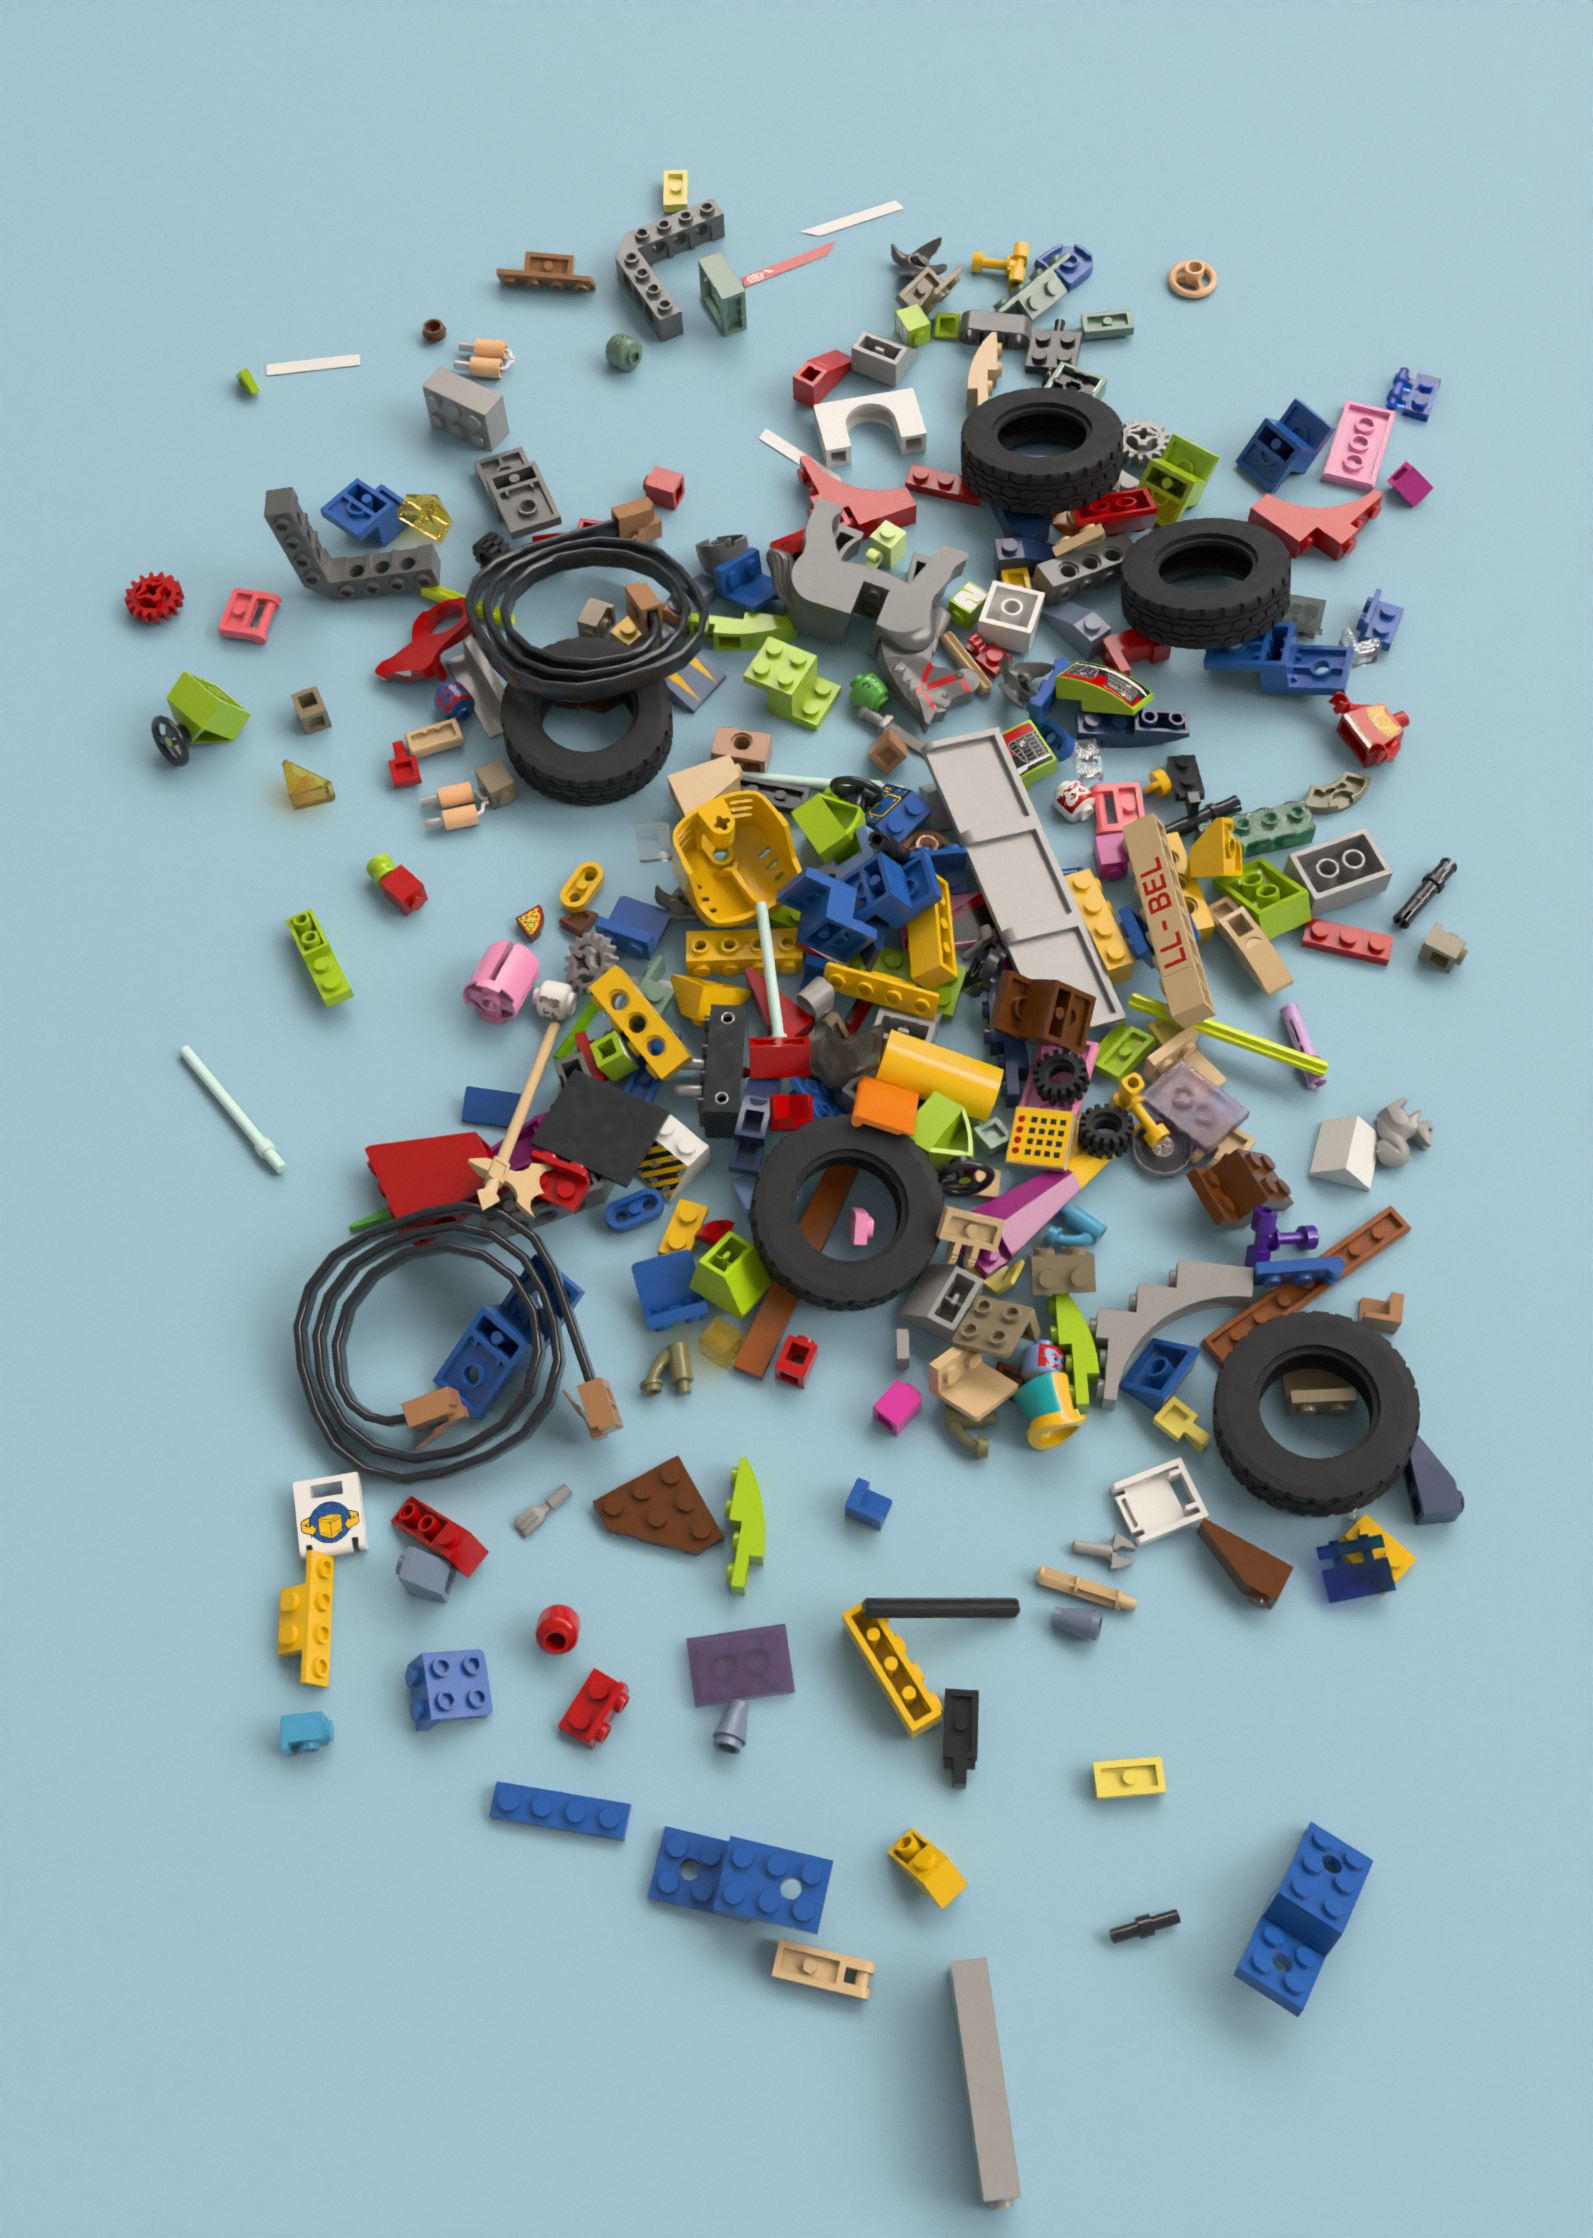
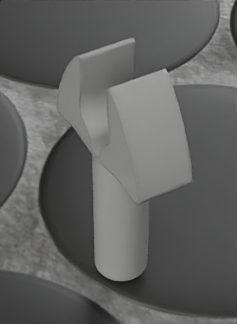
[1072,1533,1136,1572]

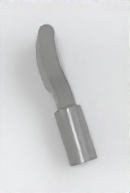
[514,1484,573,1538]

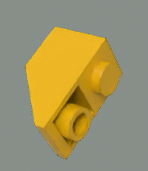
[887,1828,968,1909]

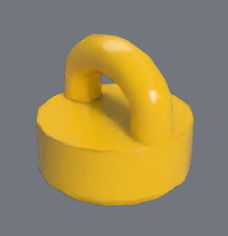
[1143,768,1172,798]

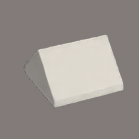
[1309,1115,1381,1191]

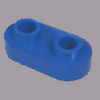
[1037,720,1075,762]
[605,1188,664,1233]

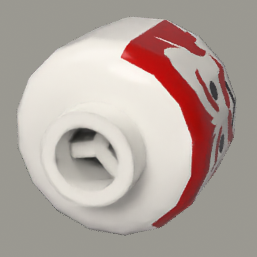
[1053,780,1095,822]

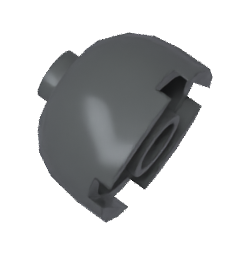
[695,534,749,574]

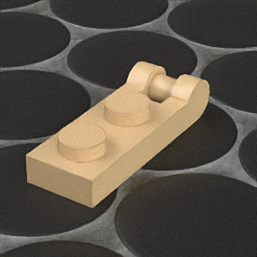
[771,1939,876,2001]

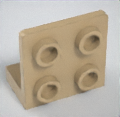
[1142,1026,1226,1114]
[929,1345,1018,1422]

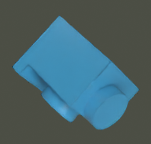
[281,1711,334,1757]

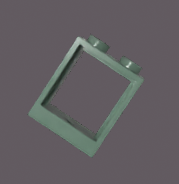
[698,252,747,337]

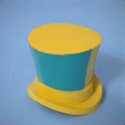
[1013,1372,1087,1450]

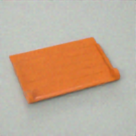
[851,1076,919,1137]

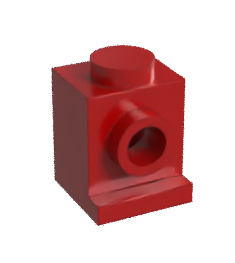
[774,1334,818,1389]

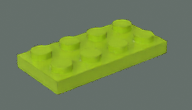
[840,946,967,1021]

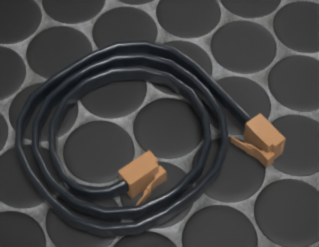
[464,497,709,702]
[293,1201,624,1485]

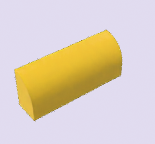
[874,1029,1004,1122]

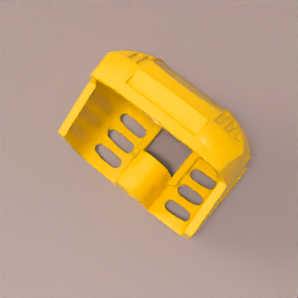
[672,790,802,928]

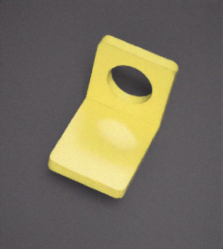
[965,1259,1025,1295]

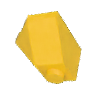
[1187,817,1243,878]
[670,974,751,1026]

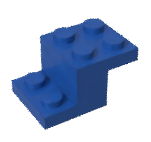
[1235,398,1336,493]
[320,478,420,547]
[839,851,943,929]
[776,866,878,963]

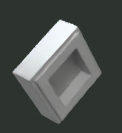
[896,1329,909,1370]

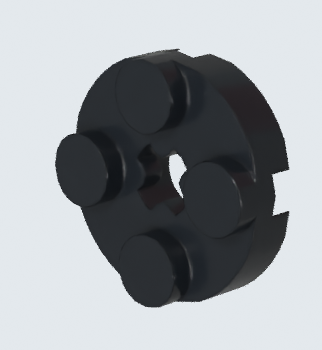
[963,940,1007,998]

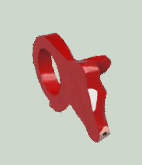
[375,597,478,682]

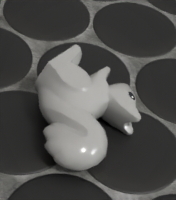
[1376,1096,1433,1168]

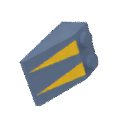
[634,623,726,714]

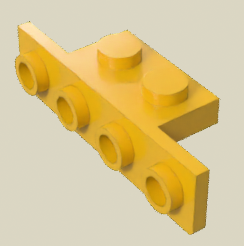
[823,962,940,1020]
[277,1550,334,1688]

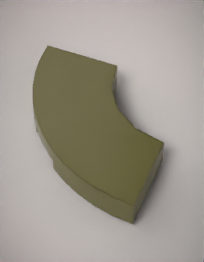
[1302,771,1372,815]

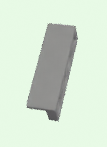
[446,635,505,739]

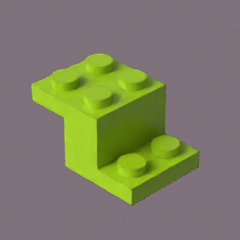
[1136,433,1220,527]
[743,636,842,732]

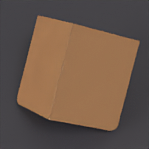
[868,728,908,775]
[1358,1292,1404,1334]

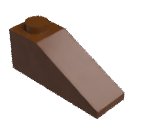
[1196,1518,1294,1609]

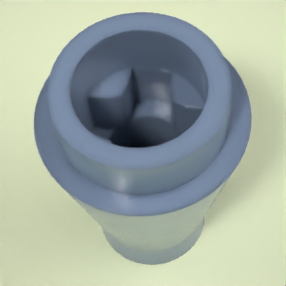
[1052,1606,1103,1642]
[713,1699,749,1754]

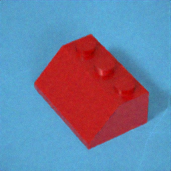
[1070,487,1157,537]

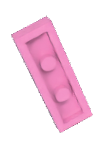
[849,1206,874,1245]

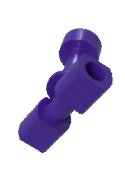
[1244,1207,1319,1268]

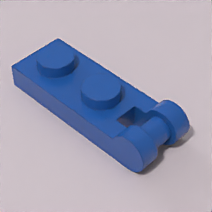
[1026,658,1070,728]
[1253,1256,1345,1288]

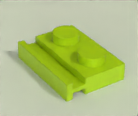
[1094,1021,1156,1084]

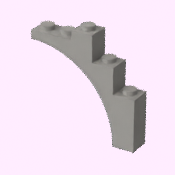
[1089,1259,1254,1411]

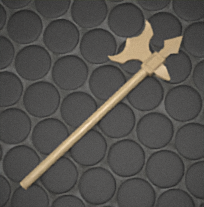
[468,1021,561,1218]

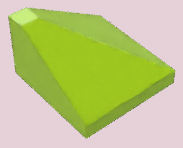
[934,312,961,340]

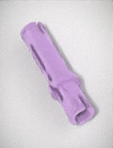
[1280,1003,1327,1089]

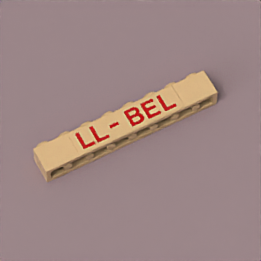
[1122,812,1216,1029]

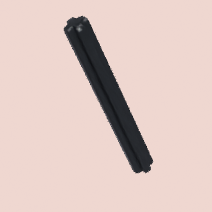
[862,1598,1020,1618]

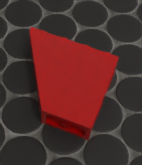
[365,1132,510,1246]

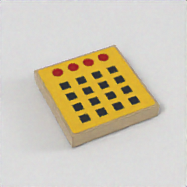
[1005,1106,1077,1172]

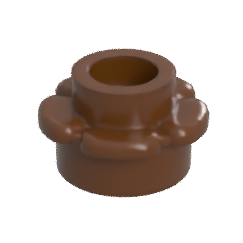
[422,319,446,343]

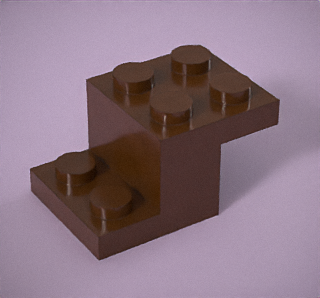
[988,970,1097,1055]
[1185,1149,1294,1229]

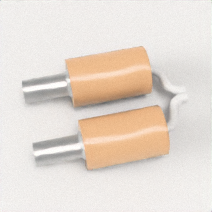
[453,338,516,379]
[419,782,489,831]

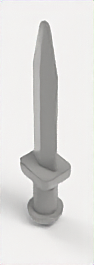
[858,706,926,754]

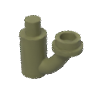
[639,1342,694,1396]
[944,1403,997,1460]

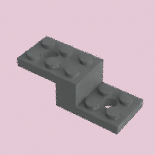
[474,446,562,540]

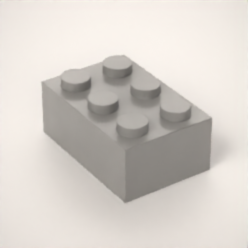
[422,366,509,452]
[1283,828,1393,917]

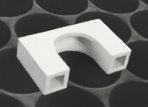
[813,388,927,468]

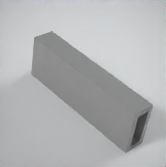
[948,1957,1021,2210]

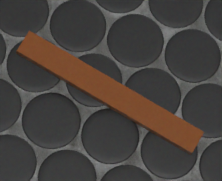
[733,1166,860,1381]
[1200,1205,1411,1368]

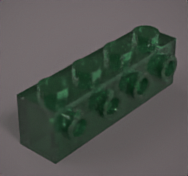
[1194,800,1317,859]

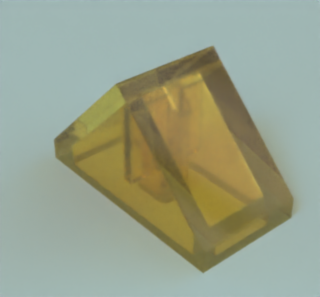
[397,494,453,543]
[282,760,336,810]

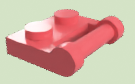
[218,588,281,645]
[1089,782,1145,836]

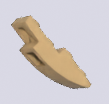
[966,332,1002,407]
[1207,896,1293,997]

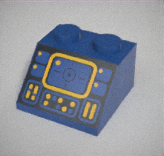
[863,783,933,845]

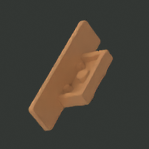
[496,251,596,292]

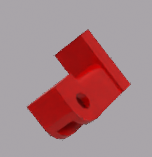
[1099,628,1172,676]

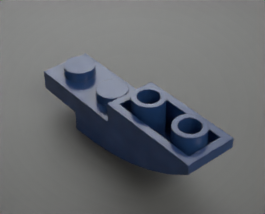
[1075,708,1190,748]
[981,990,1030,1108]
[728,1078,782,1176]

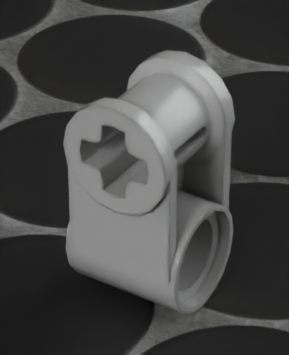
[796,976,835,1027]

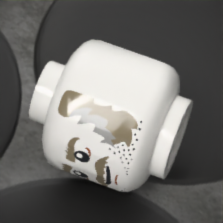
[532,980,577,1021]

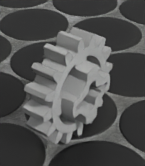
[1122,417,1170,468]
[564,932,619,996]

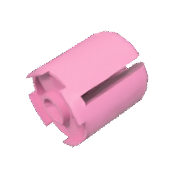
[462,940,539,1025]

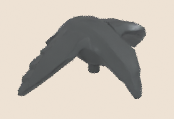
[891,237,947,279]
[998,654,1053,709]
[654,885,716,922]

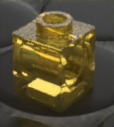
[698,1316,744,1370]

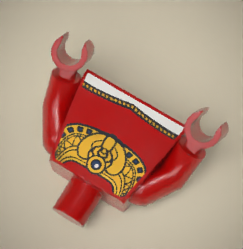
[1328,692,1409,769]

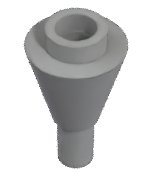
[932,606,952,656]

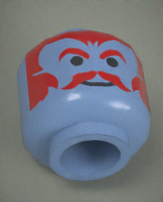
[1021,1339,1063,1382]

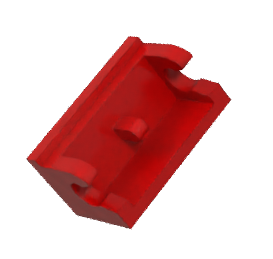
[749,1036,811,1079]

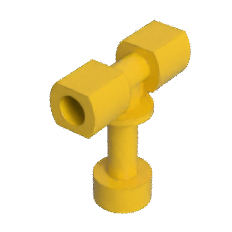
[971,242,1030,291]
[1109,1072,1170,1147]

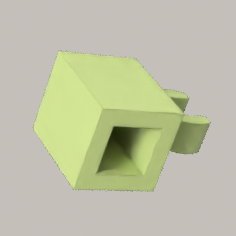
[865,520,907,570]

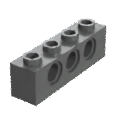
[1031,533,1133,605]

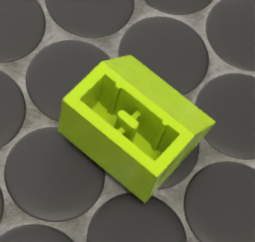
[689,1230,772,1320]

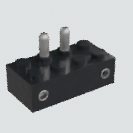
[674,1004,750,1139]

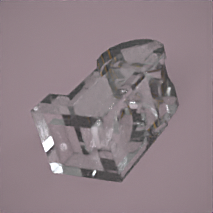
[1072,738,1104,789]

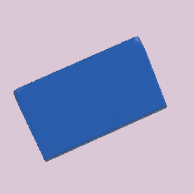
[462,1086,522,1128]

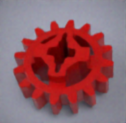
[124,572,185,625]

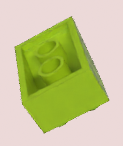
[1212,857,1312,940]

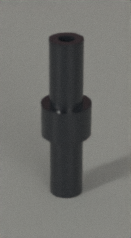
[1109,1909,1181,1944]

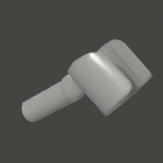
[962,924,998,960]

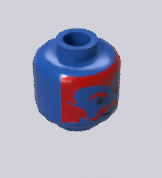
[434,682,475,722]

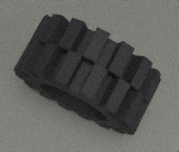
[472,532,513,569]
[1033,1049,1090,1107]
[1078,1103,1134,1160]

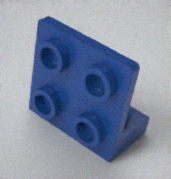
[713,547,779,612]
[908,844,968,895]

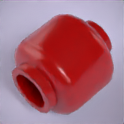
[535,1604,580,1655]

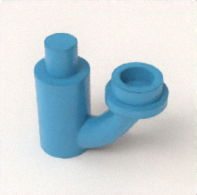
[1043,1204,1107,1248]

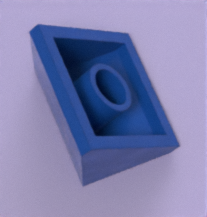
[1119,1338,1200,1413]

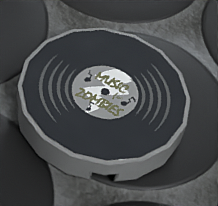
[1132,1119,1193,1178]

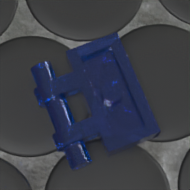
[1386,367,1442,422]
[1316,1533,1396,1604]

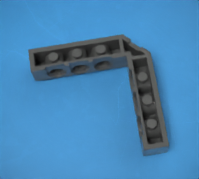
[615,199,725,342]
[264,487,441,600]
[480,1052,615,1244]

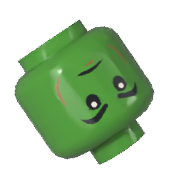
[849,673,890,713]

